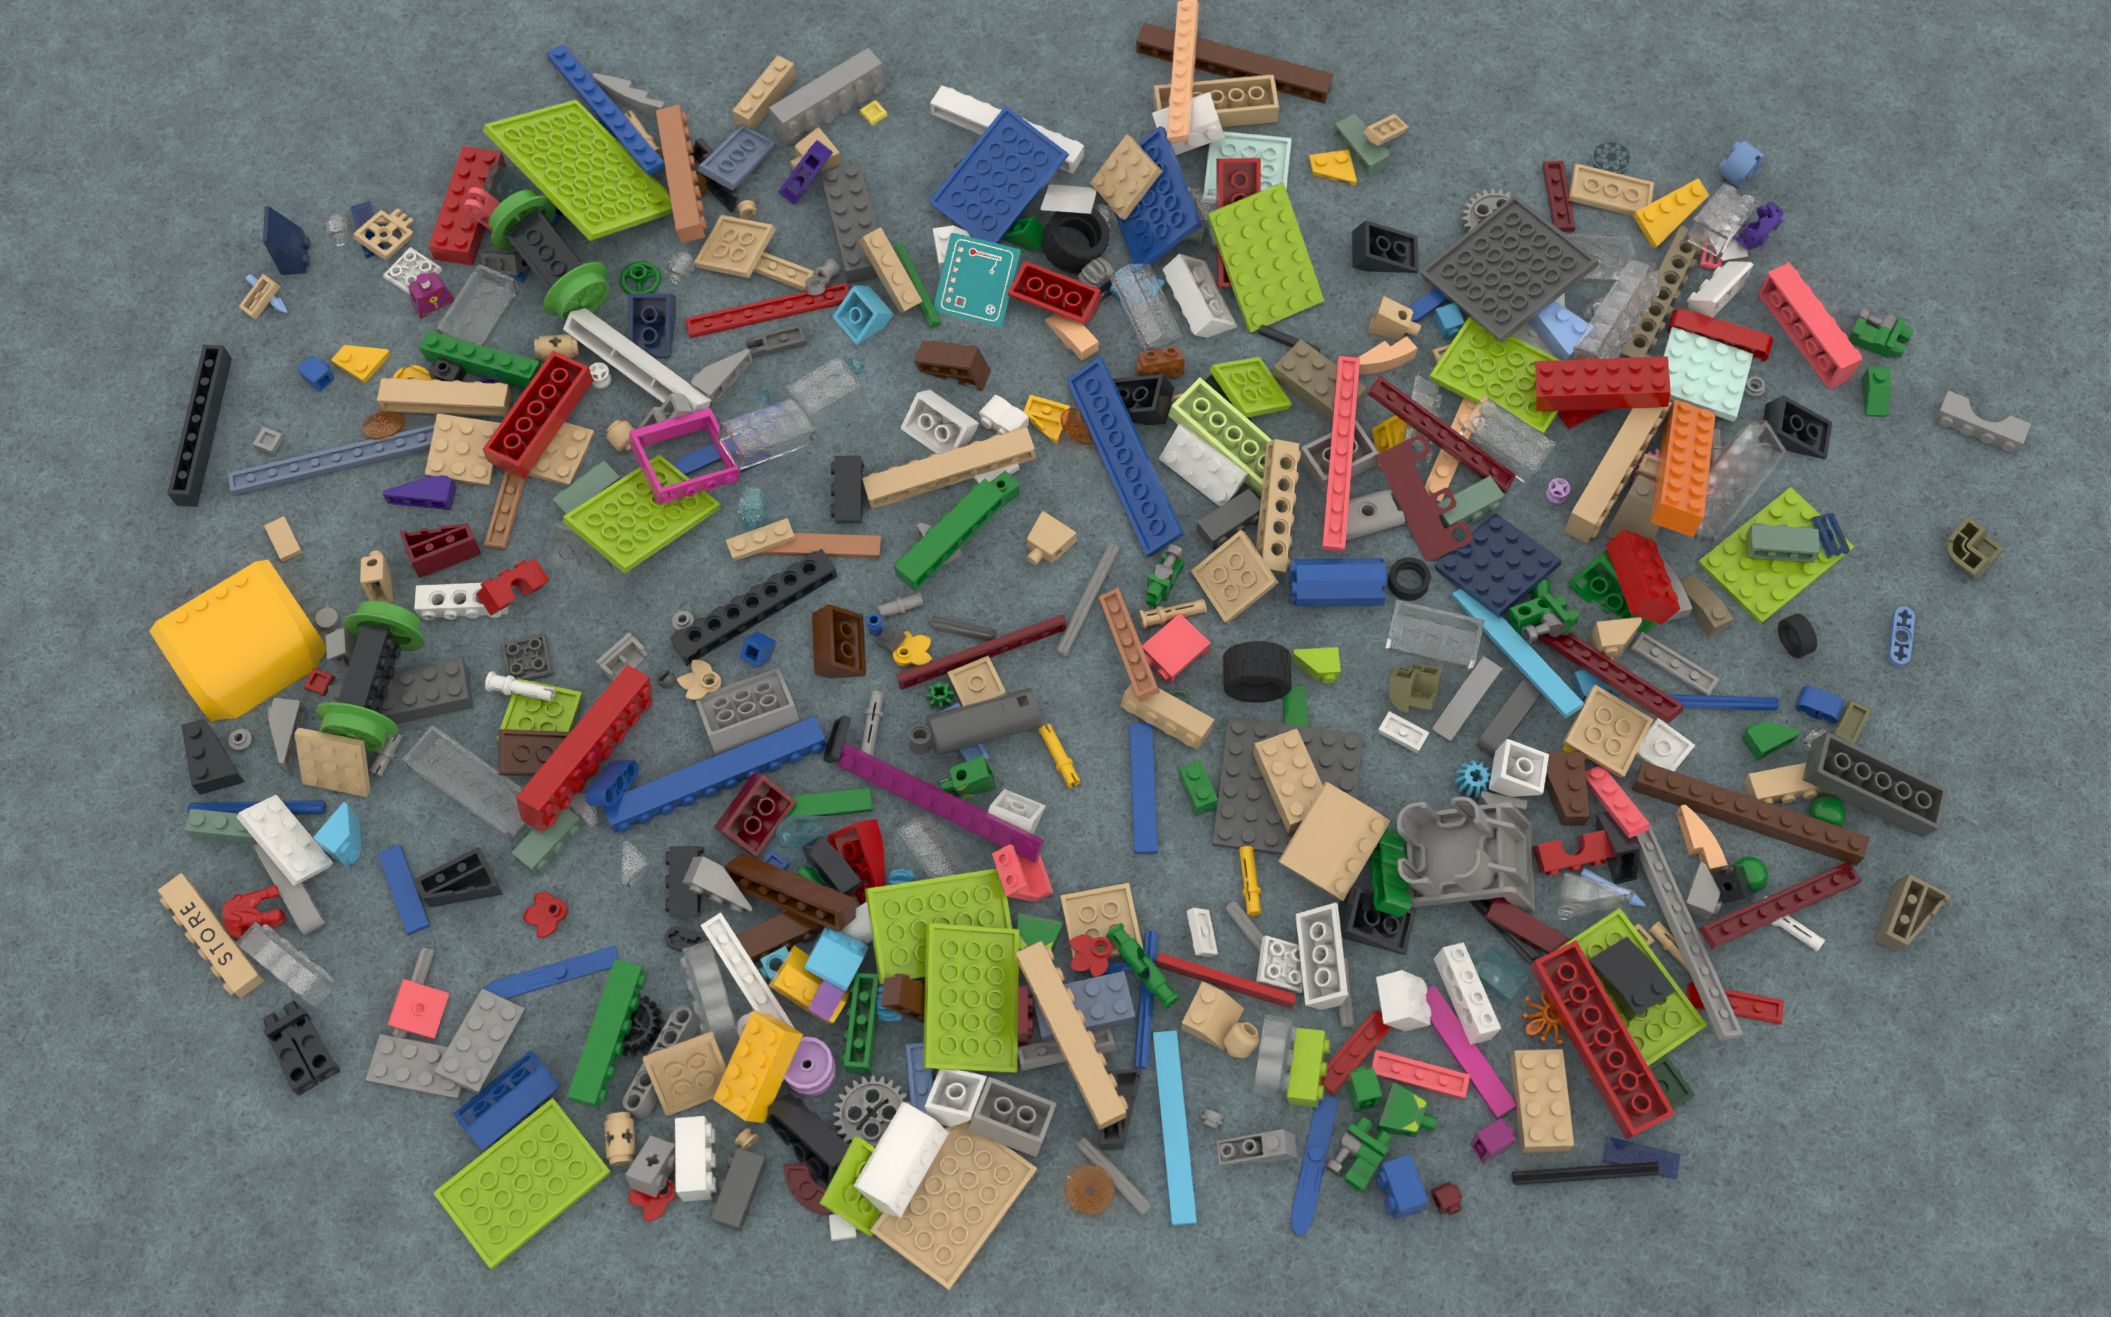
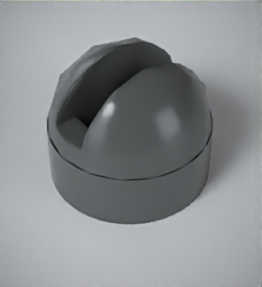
[657,670,676,689]

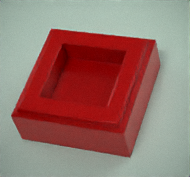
[303,668,335,697]

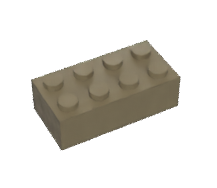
[1272,339,1366,424]

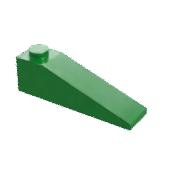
[1568,549,1658,634]

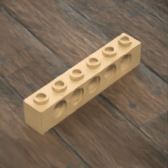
[1256,439,1301,575]

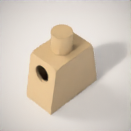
[790,127,841,173]
[1368,297,1421,341]
[1026,511,1076,566]
[360,550,394,603]

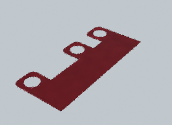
[1376,434,1473,562]

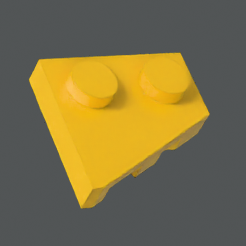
[331,345,391,384]
[1023,395,1070,444]
[1372,415,1407,467]

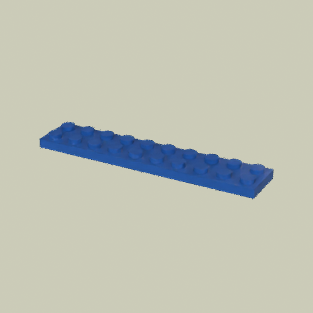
[1067,357,1185,557]

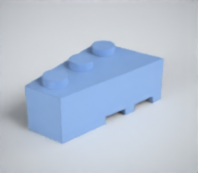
[1528,301,1595,360]

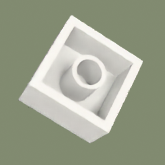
[1376,970,1431,1031]

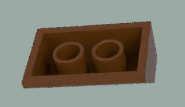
[812,604,866,679]

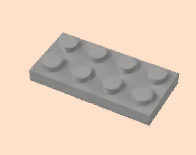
[435,989,525,1094]
[366,1034,463,1100]

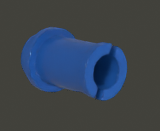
[865,613,883,636]

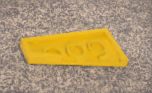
[1633,178,1709,249]

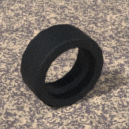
[1387,557,1431,601]
[1778,613,1817,659]

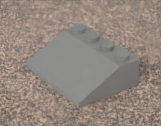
[695,667,800,756]

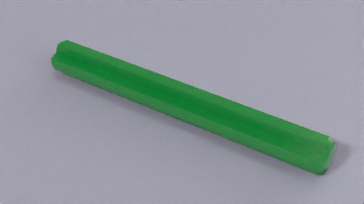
[893,243,941,328]

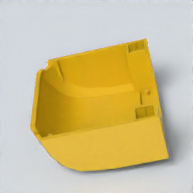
[149,560,327,723]

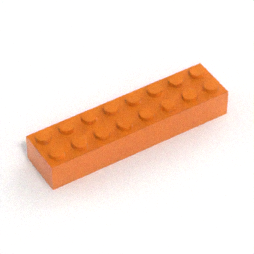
[1650,400,1715,537]

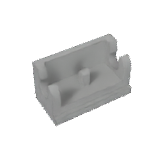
[596,632,649,682]

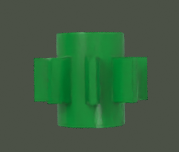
[926,681,954,710]

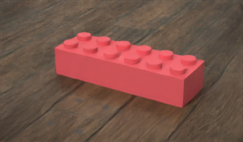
[1758,263,1863,390]

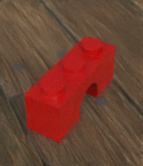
[476,558,549,616]
[1532,830,1612,876]

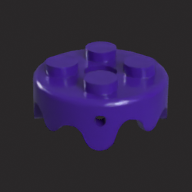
[1734,202,1783,251]

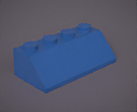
[453,1050,560,1150]

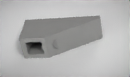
[683,856,752,914]
[1217,1129,1297,1165]

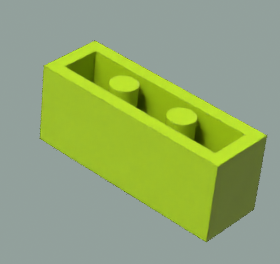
[1287,1028,1330,1108]

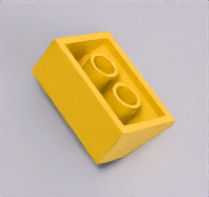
[768,946,851,1025]

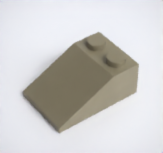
[1605,475,1661,540]

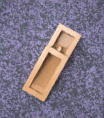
[1045,314,1099,361]
[1358,336,1417,374]
[1676,805,1728,874]

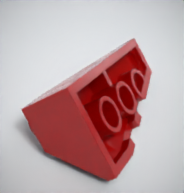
[827,819,886,905]

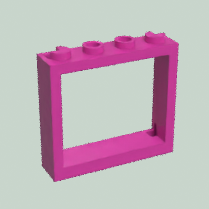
[629,408,741,505]

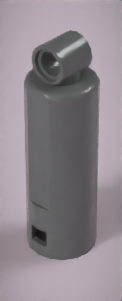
[909,688,1041,755]

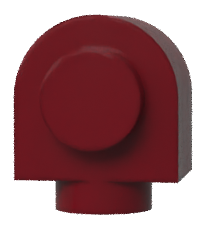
[1431,1182,1462,1215]

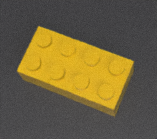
[713,1011,803,1123]

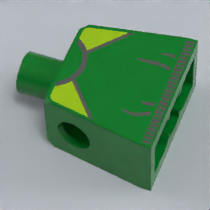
[940,755,997,798]
[1017,913,1063,953]
[1376,1082,1438,1138]

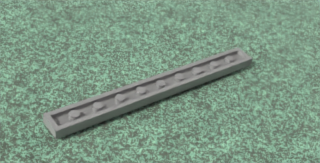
[1634,826,1743,1041]

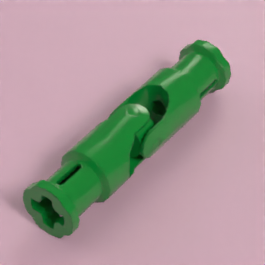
[1106,923,1180,1010]

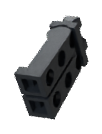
[263,1001,341,1096]

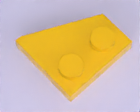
[1309,149,1357,185]

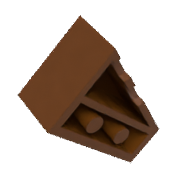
[914,340,991,391]
[1544,752,1589,826]

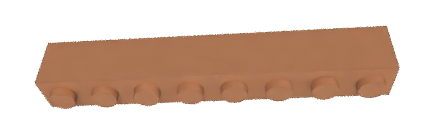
[656,104,707,243]

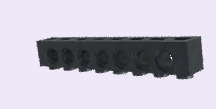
[670,549,837,666]

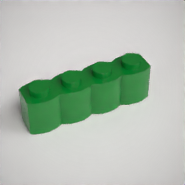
[1370,827,1412,918]

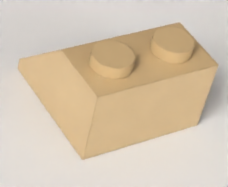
[1588,617,1642,661]
[1181,981,1244,1051]

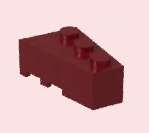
[400,523,481,578]

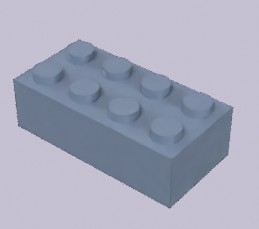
[1031,971,1135,1042]

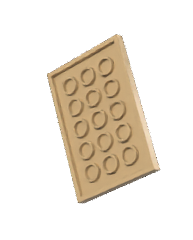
[870,1120,1037,1291]

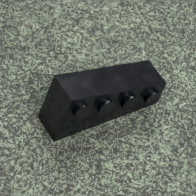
[767,1092,851,1192]

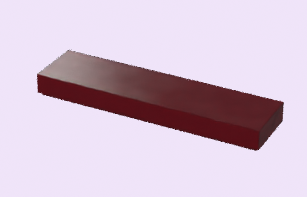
[1542,161,1575,232]
[1484,897,1572,954]

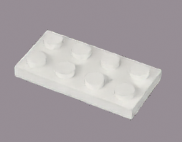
[1159,423,1248,507]
[237,795,333,886]

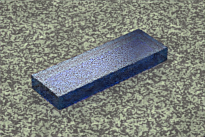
[350,201,385,259]
[1602,1136,1681,1180]

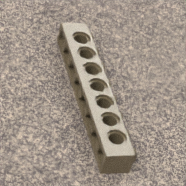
[1616,226,1704,358]

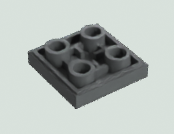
[501,634,553,681]

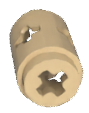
[534,334,580,362]
[604,1112,636,1166]

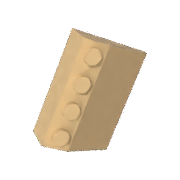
[1278,782,1390,901]

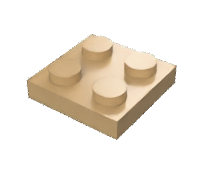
[947,656,1006,706]

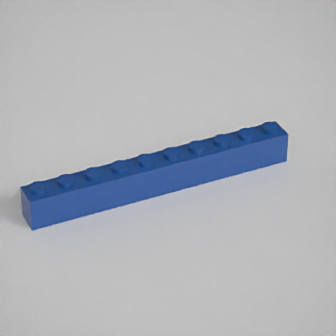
[603,716,827,833]

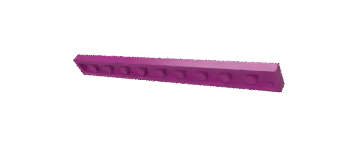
[837,744,1044,863]

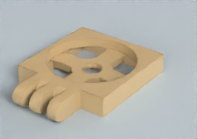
[353,209,415,261]

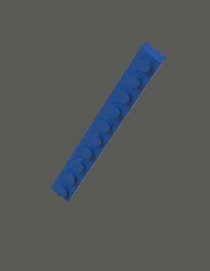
[546,44,665,176]

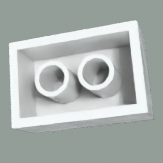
[675,1116,717,1202]

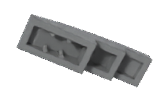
[593,73,666,117]
[1432,657,1503,742]

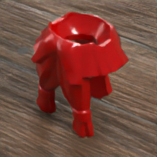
[222,885,286,942]

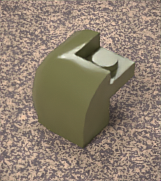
[1948,516,2004,580]
[1389,663,1444,714]

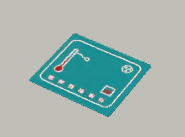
[933,233,1021,327]

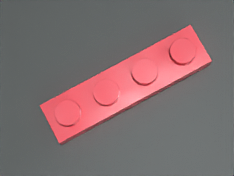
[1585,765,1650,838]
[1371,1050,1470,1100]

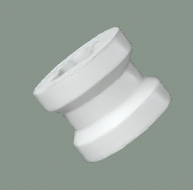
[589,362,611,388]

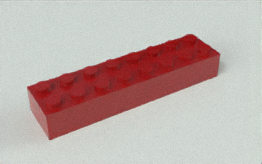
[516,664,653,833]
[1530,940,1675,1140]

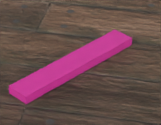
[1425,985,1517,1119]

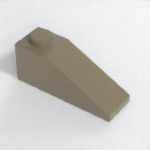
[1680,574,1734,638]

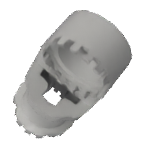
[805,258,841,295]

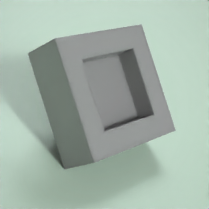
[253,427,284,455]

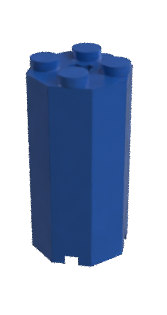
[1288,558,1387,607]

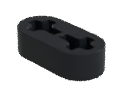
[664,927,709,956]

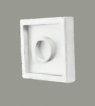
[1636,718,1695,771]

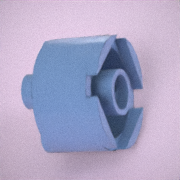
[1718,141,1766,189]

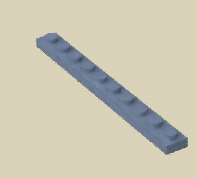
[228,424,435,495]

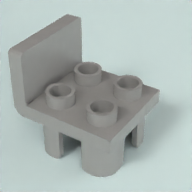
[1397,796,1535,912]

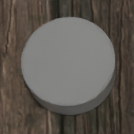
[316,607,340,630]

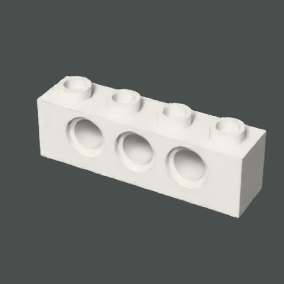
[414,583,508,621]
[1434,942,1501,1045]

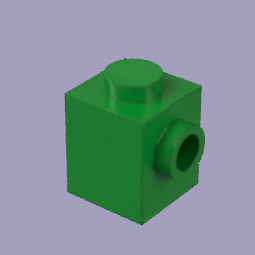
[990,470,1020,509]

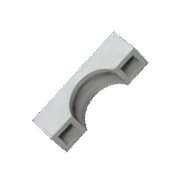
[1934,391,2031,453]

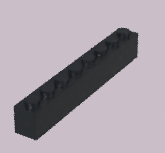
[167,344,232,507]

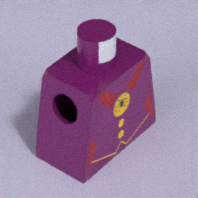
[408,272,456,319]

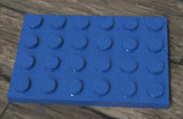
[929,105,1069,244]
[1115,126,1202,272]

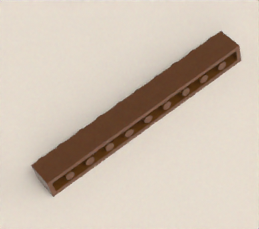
[1136,23,1333,104]
[1632,761,1870,866]

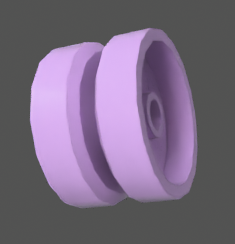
[784,1037,837,1097]

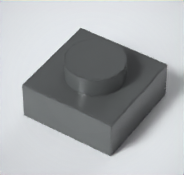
[875,625,906,653]

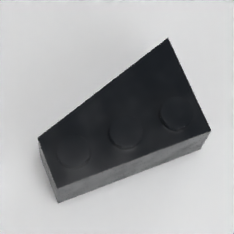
[831,456,864,523]
[181,719,245,795]
[665,846,704,917]
[414,847,503,907]
[1098,1068,1142,1151]

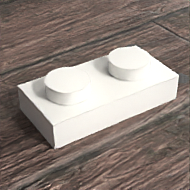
[1378,711,1429,754]
[1187,908,1218,957]

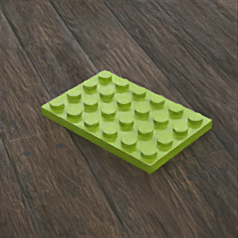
[1206,182,1324,333]
[1429,317,1560,437]
[563,454,720,574]
[1697,487,1854,625]
[865,868,1012,984]
[1558,908,1707,1066]
[923,923,1019,1073]
[434,1098,612,1270]

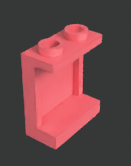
[1142,614,1211,684]
[992,844,1054,902]

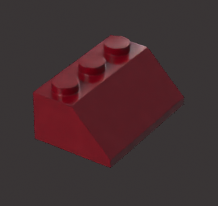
[713,772,797,857]

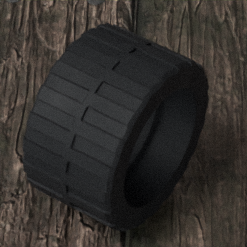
[1041,207,1110,274]
[1223,641,1292,703]

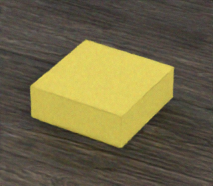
[859,100,888,126]

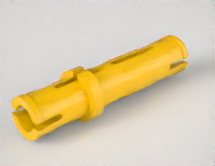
[1038,724,1081,788]
[1239,846,1262,917]

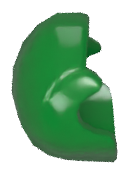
[1809,796,1846,827]
[1734,856,1768,893]

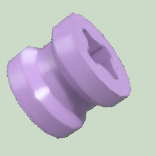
[1546,478,1570,504]

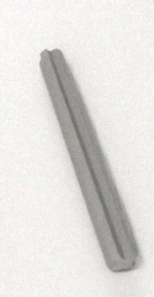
[1056,543,1119,656]

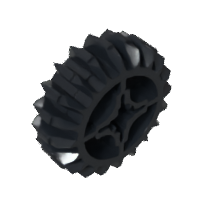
[622,993,664,1057]

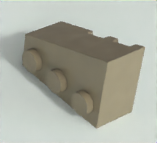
[1874,874,1951,952]

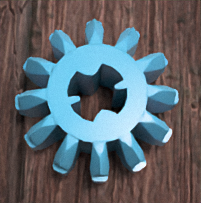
[1455,760,1491,800]

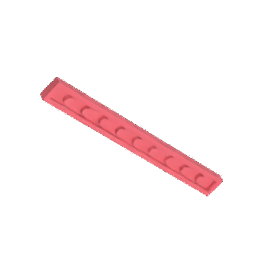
[1322,356,1360,552]

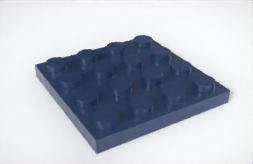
[1435,513,1561,618]

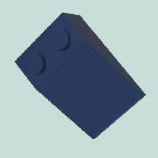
[263,206,311,275]
[628,293,676,357]

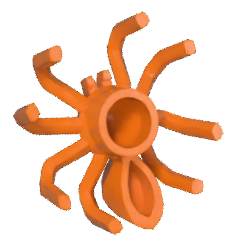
[1522,990,1564,1044]

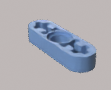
[1888,606,1915,668]

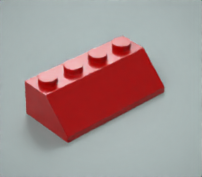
[1007,261,1101,324]

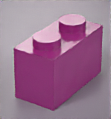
[1470,1118,1516,1164]

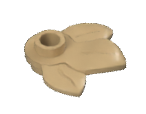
[677,660,722,700]

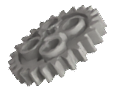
[1461,189,1518,232]
[833,1075,911,1148]

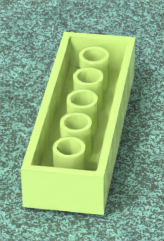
[1168,378,1286,497]

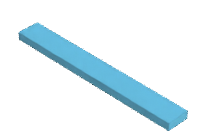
[1452,589,1584,718]
[1153,1030,1197,1226]

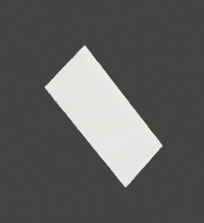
[1040,184,1097,214]

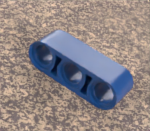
[586,760,639,807]

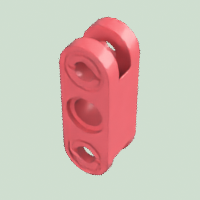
[463,187,501,232]

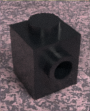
[429,357,466,382]
[1714,865,1752,903]

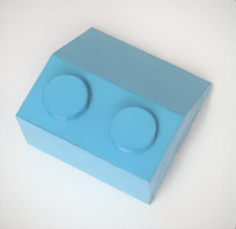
[833,285,894,345]
[313,802,362,868]
[804,926,868,991]

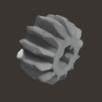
[1078,257,1113,289]

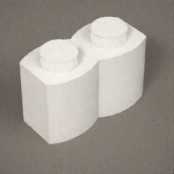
[979,395,1029,435]

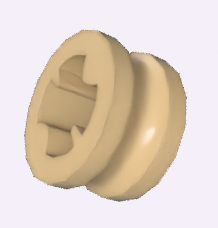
[737,200,757,219]
[734,1127,759,1151]

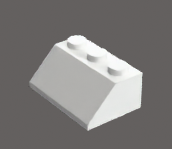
[1152,92,1225,155]
[1686,262,1754,318]
[900,390,979,454]

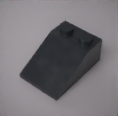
[1352,220,1418,273]
[1113,374,1174,425]
[1760,395,1832,459]
[1338,886,1416,955]
[1588,937,1675,1021]

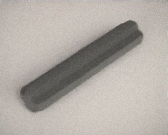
[931,616,995,641]

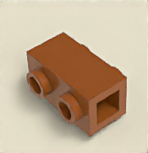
[1135,346,1184,378]

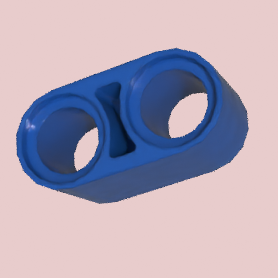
[1795,686,1844,724]

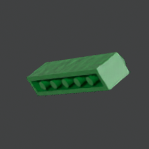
[419,331,542,389]
[894,479,1005,591]
[567,959,647,1109]

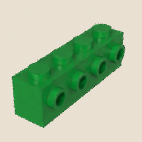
[841,973,879,1075]

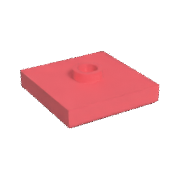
[387,979,449,1040]

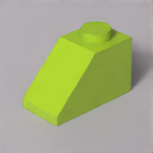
[1292,647,1341,684]

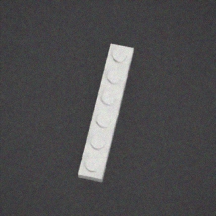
[700,913,795,1029]

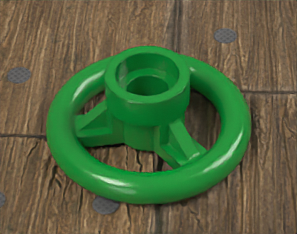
[620,261,661,294]

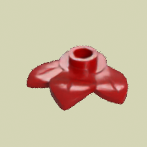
[523,892,568,938]
[1069,934,1113,978]
[628,1179,677,1221]

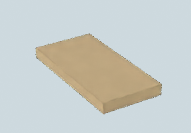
[1568,163,1654,216]

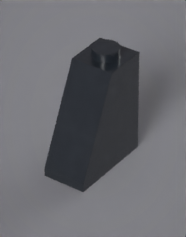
[1596,811,1640,884]

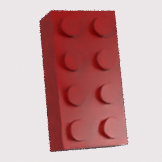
[1606,529,1681,625]

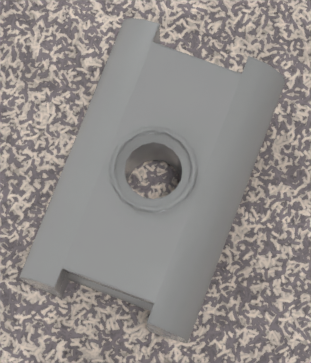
[1346,488,1405,541]

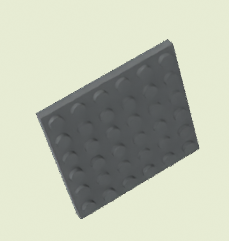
[1420,195,1599,344]
[1212,717,1363,855]

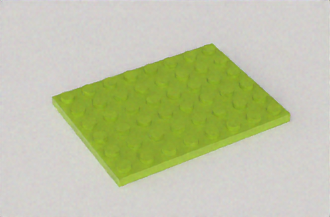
[482,100,673,241]

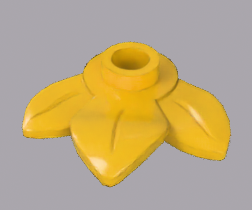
[893,631,932,667]

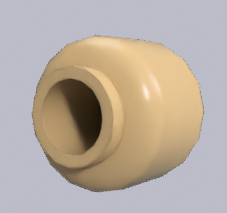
[606,420,635,452]
[1224,1022,1260,1058]

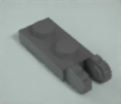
[746,324,807,359]

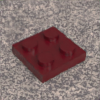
[1018,986,1033,1046]

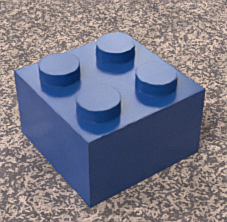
[1376,1154,1428,1220]

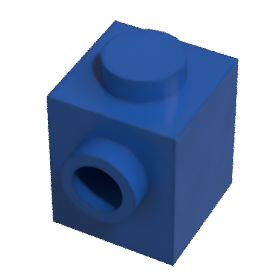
[297,355,335,392]
[739,631,776,667]

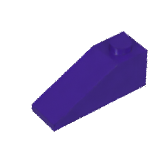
[778,140,834,205]
[382,475,456,510]

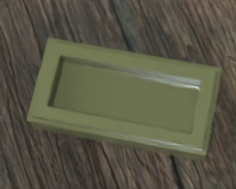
[1833,700,1872,745]

